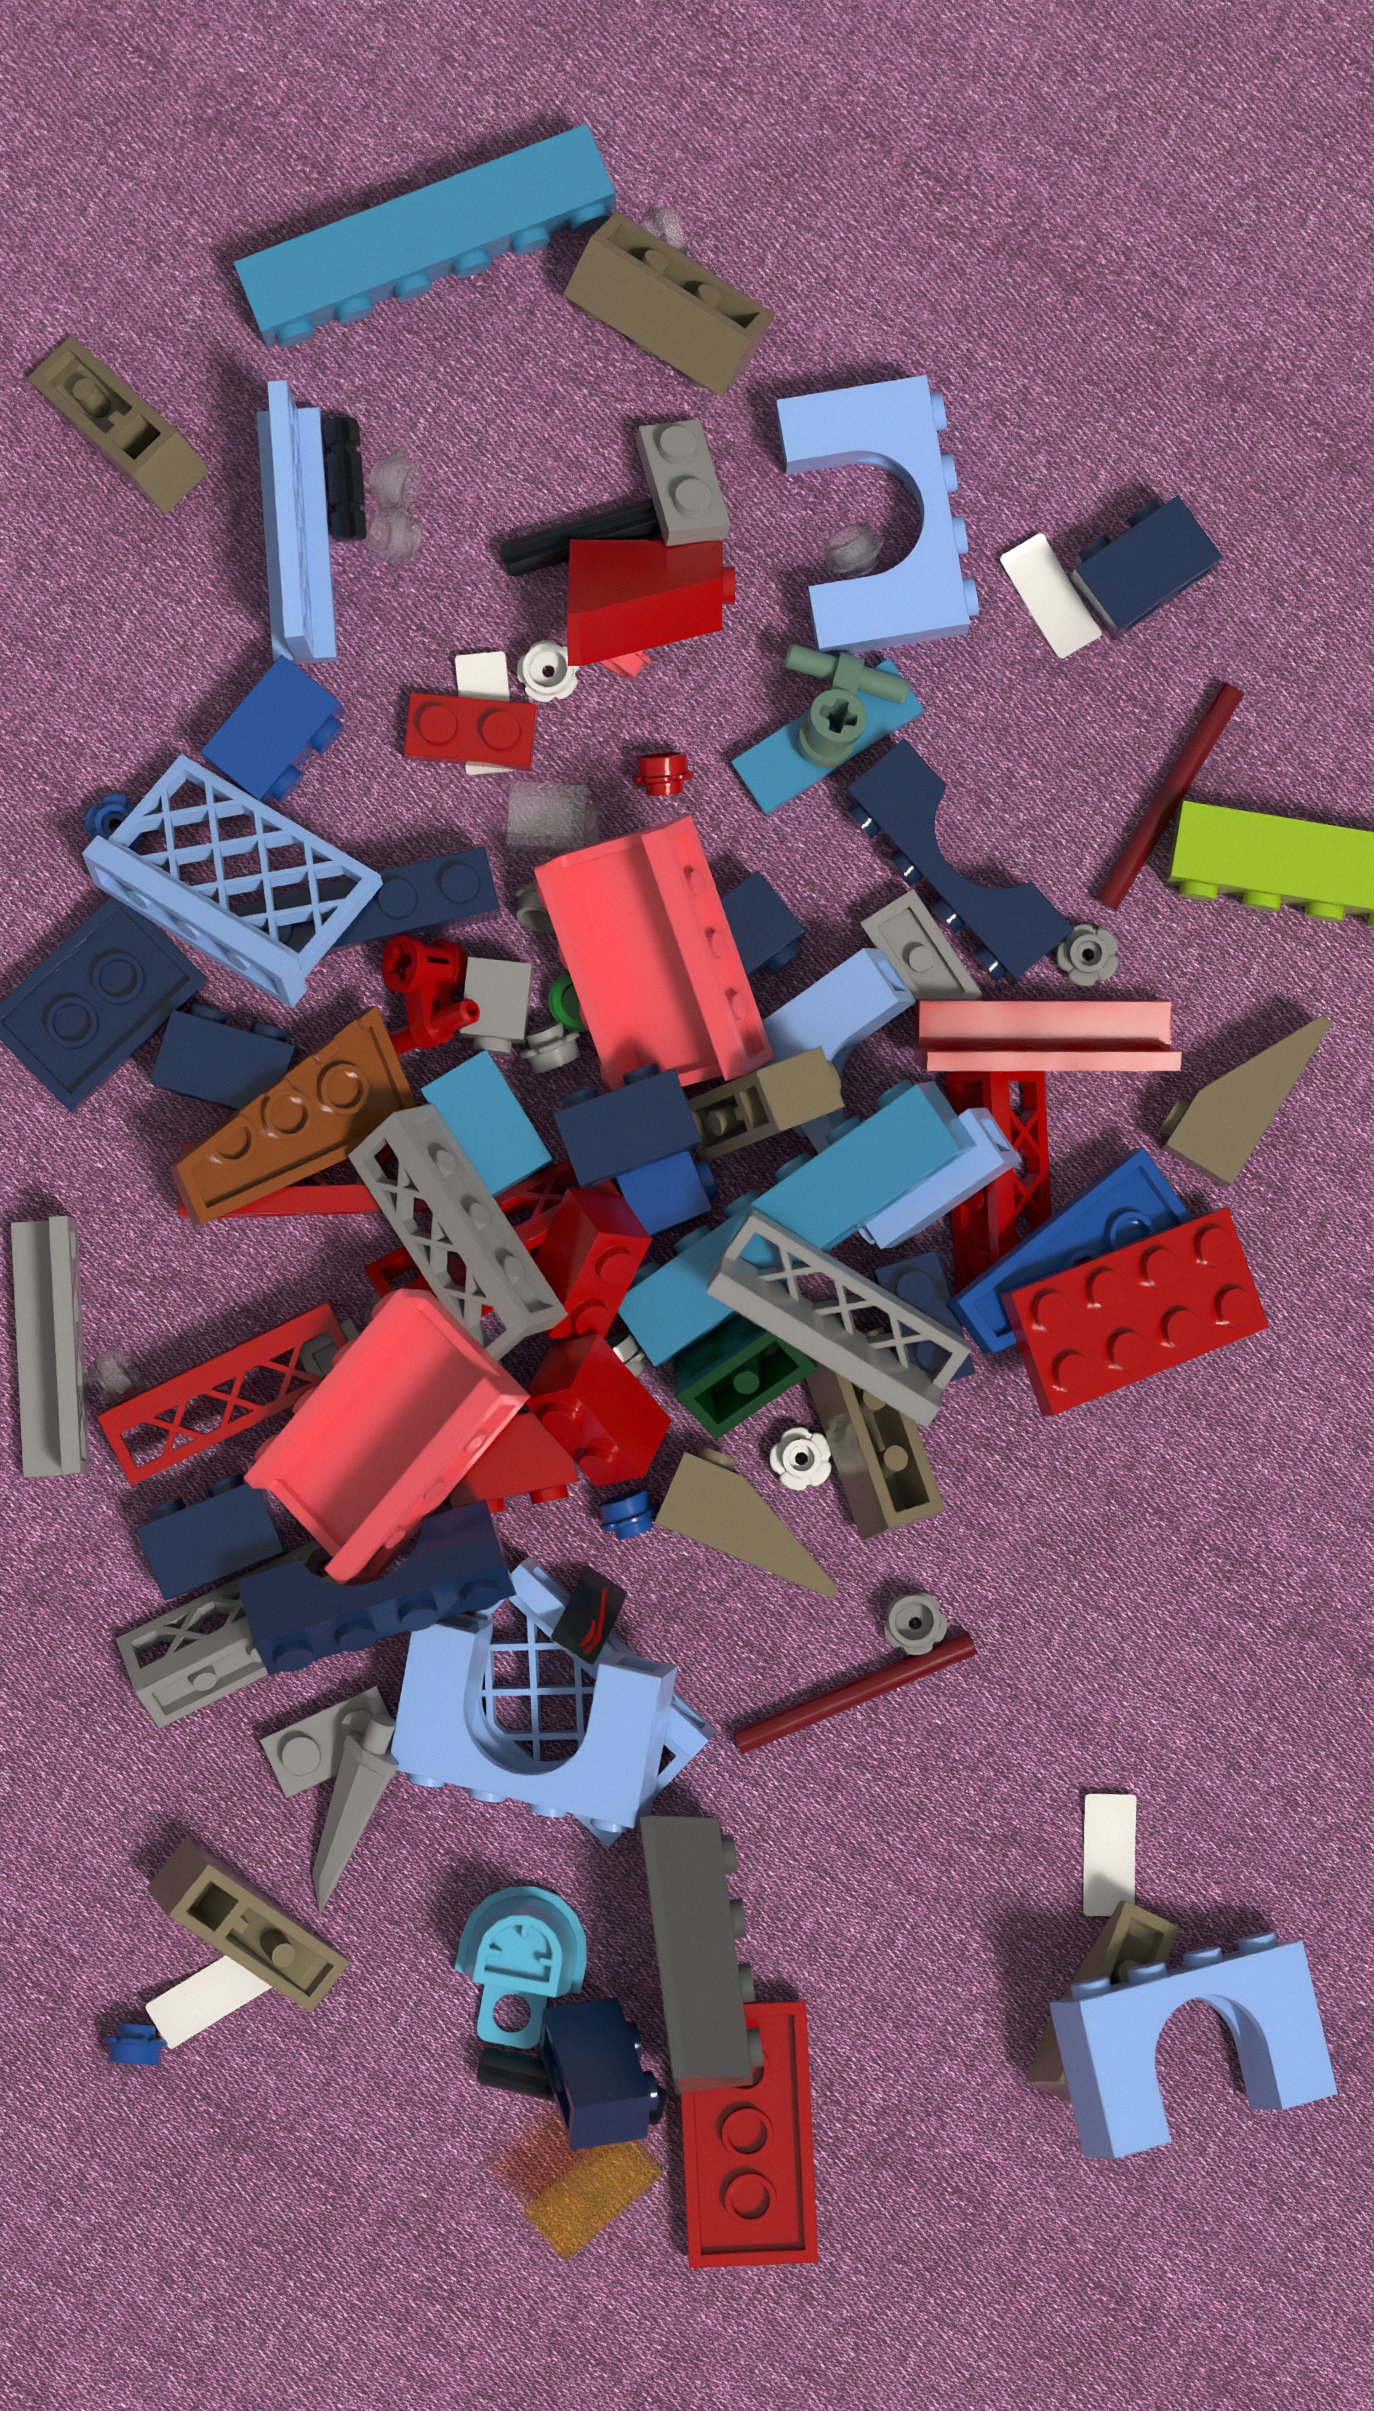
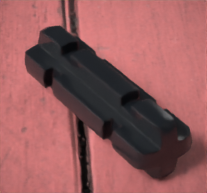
[324,417,367,543]

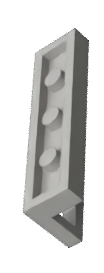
[348,1103,568,1361]
[706,1208,972,1428]
[11,1216,90,1478]
[116,1539,337,1729]

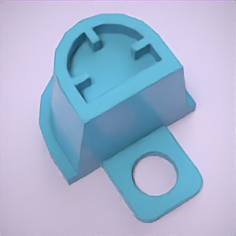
[454,1886,587,2049]

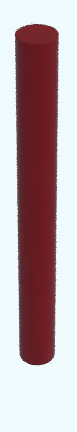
[1094,682,1244,912]
[732,1630,977,1754]

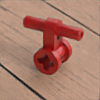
[381,935,480,1056]

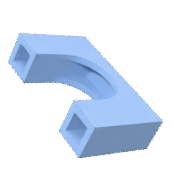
[776,375,979,657]
[754,948,1021,1249]
[391,1614,678,1833]
[1049,1931,1338,2159]

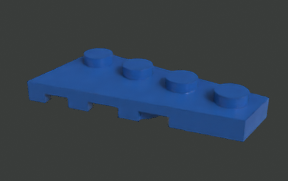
[947,1147,1192,1354]

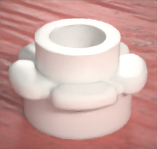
[517,640,579,703]
[769,1427,832,1490]

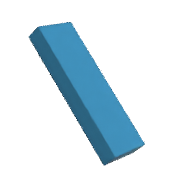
[731,658,924,817]

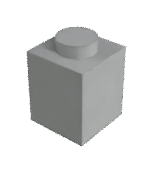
[460,957,534,1055]

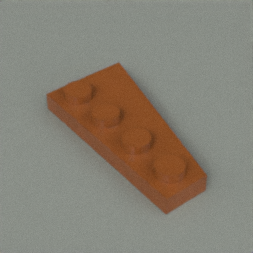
[168,1006,418,1225]

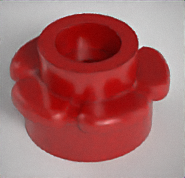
[631,752,694,796]

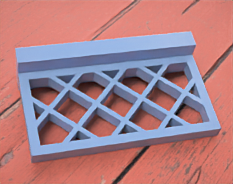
[257,380,338,664]
[82,754,383,1008]
[472,1556,716,1848]

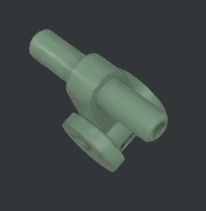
[783,643,910,768]

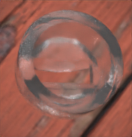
[86,1346,143,1403]

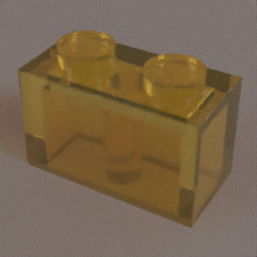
[523,2139,664,2261]

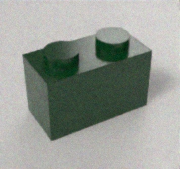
[674,1313,818,1440]

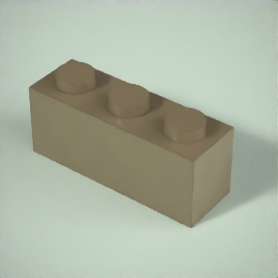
[563,211,775,397]
[806,1327,946,1541]

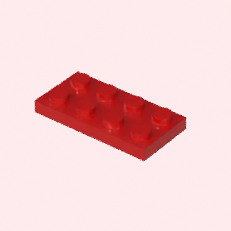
[1000,1207,1269,1416]
[681,1999,819,2269]

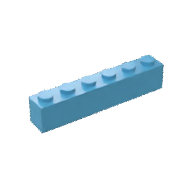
[233,123,617,348]
[618,1079,977,1367]

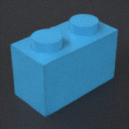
[420,1049,554,1198]

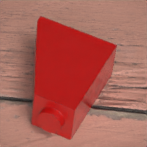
[567,540,735,666]

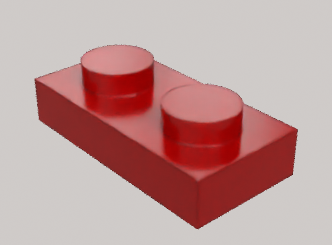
[404,692,538,771]

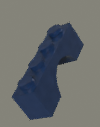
[845,738,1074,986]
[235,846,503,960]
[237,1499,517,1676]

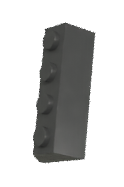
[639,1816,764,2095]

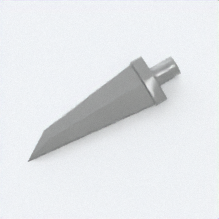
[312,1713,399,1915]

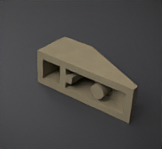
[26,335,210,515]
[1159,1015,1332,1189]
[687,1046,845,1162]
[654,1445,838,1599]
[147,1837,351,2013]
[1026,1900,1179,2104]

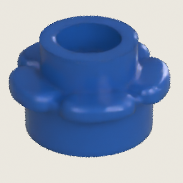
[84,794,143,851]
[599,1487,660,1540]
[103,2023,167,2066]

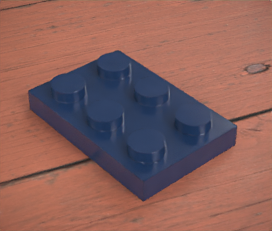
[0,896,210,1114]

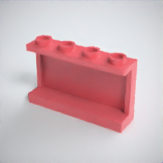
[534,815,775,1091]
[244,1288,530,1586]

